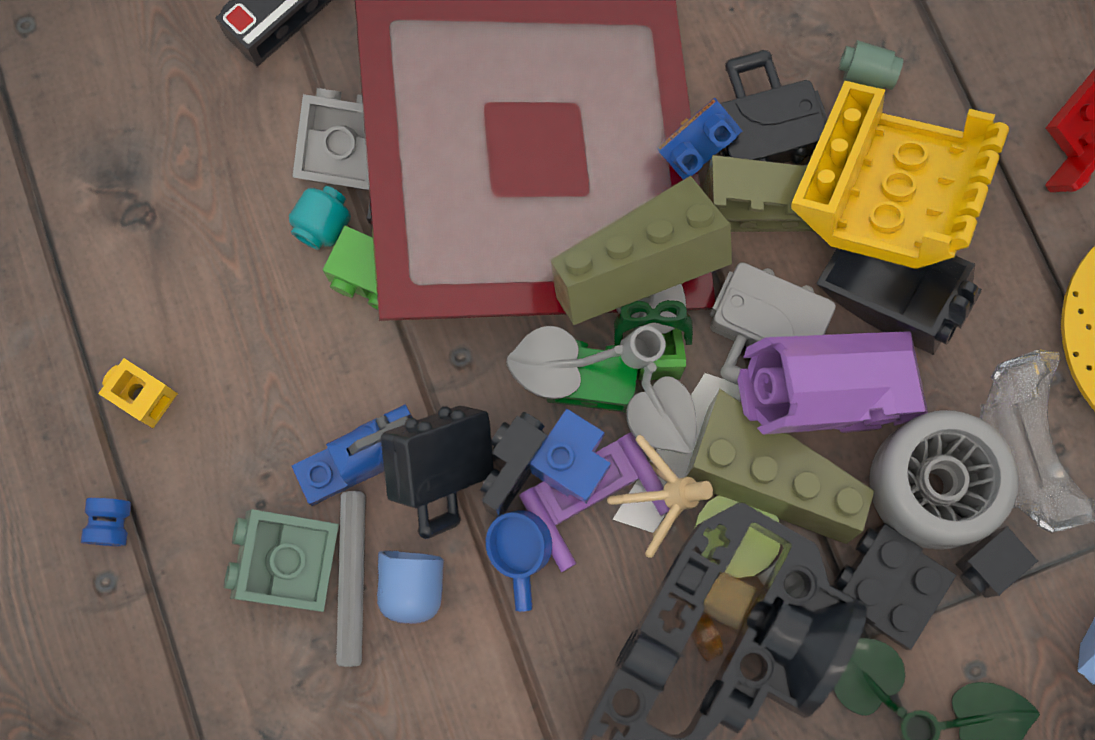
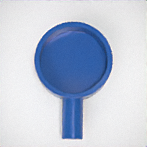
[486,510,552,612]

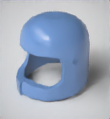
[377,551,444,623]

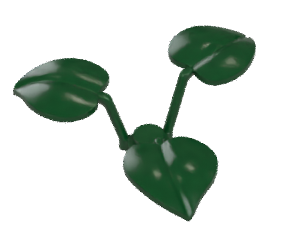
[833,638,1040,740]

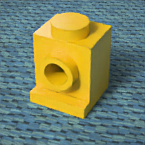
[98,358,178,428]

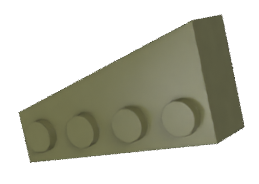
[550,176,732,325]

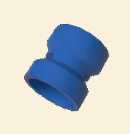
[81,498,131,546]

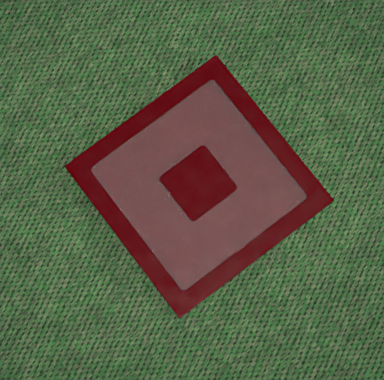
[354,0,716,321]

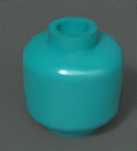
[289,186,351,250]

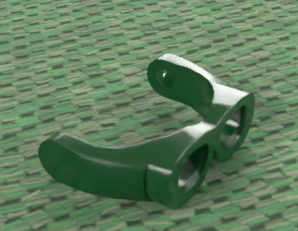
[614,300,693,346]

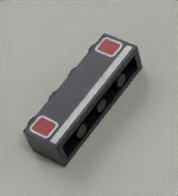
[215,0,332,67]

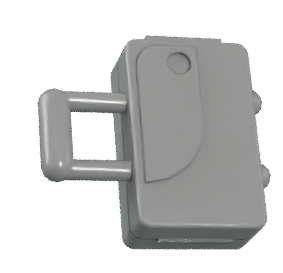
[710,262,836,385]

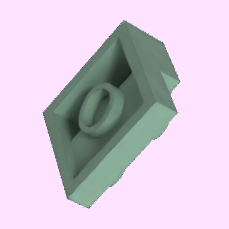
[224,509,339,612]

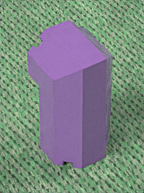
[737,331,928,435]

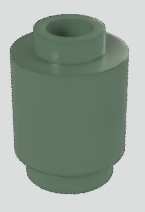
[838,40,903,90]

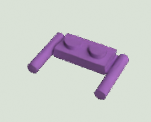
[519,432,670,572]

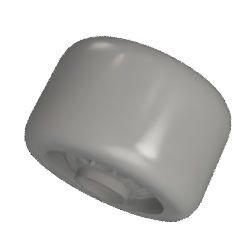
[869,410,1019,549]

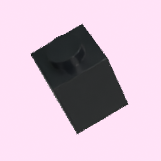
[955,526,1038,598]

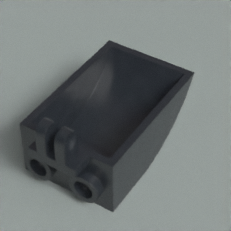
[816,248,982,355]

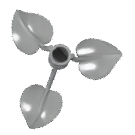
[506,284,697,454]

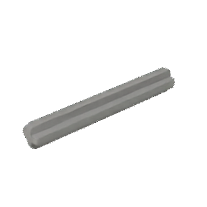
[336,491,366,667]

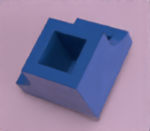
[529,409,611,503]

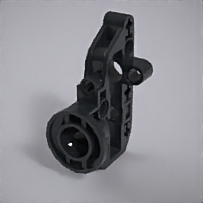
[581,503,867,740]

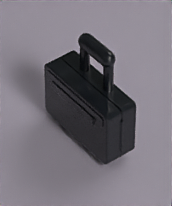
[719,50,828,164]
[381,405,494,539]

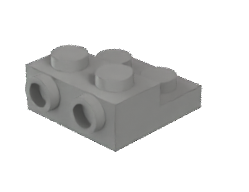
[292,88,369,190]

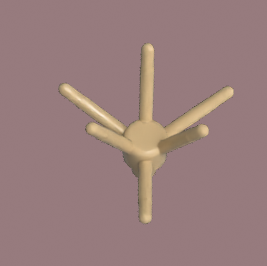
[607,435,715,558]

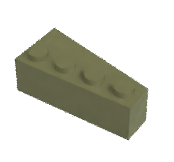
[685,389,874,544]

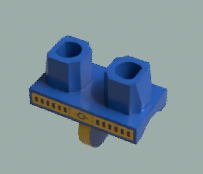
[657,97,743,180]

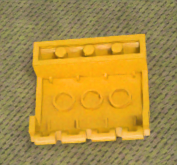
[791,81,1009,269]

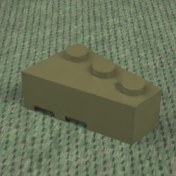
[703,155,814,232]

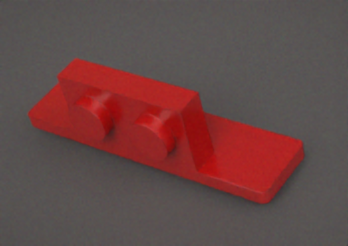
[1045,69,1095,192]

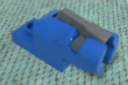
[292,404,413,506]

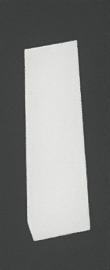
[613,373,741,533]

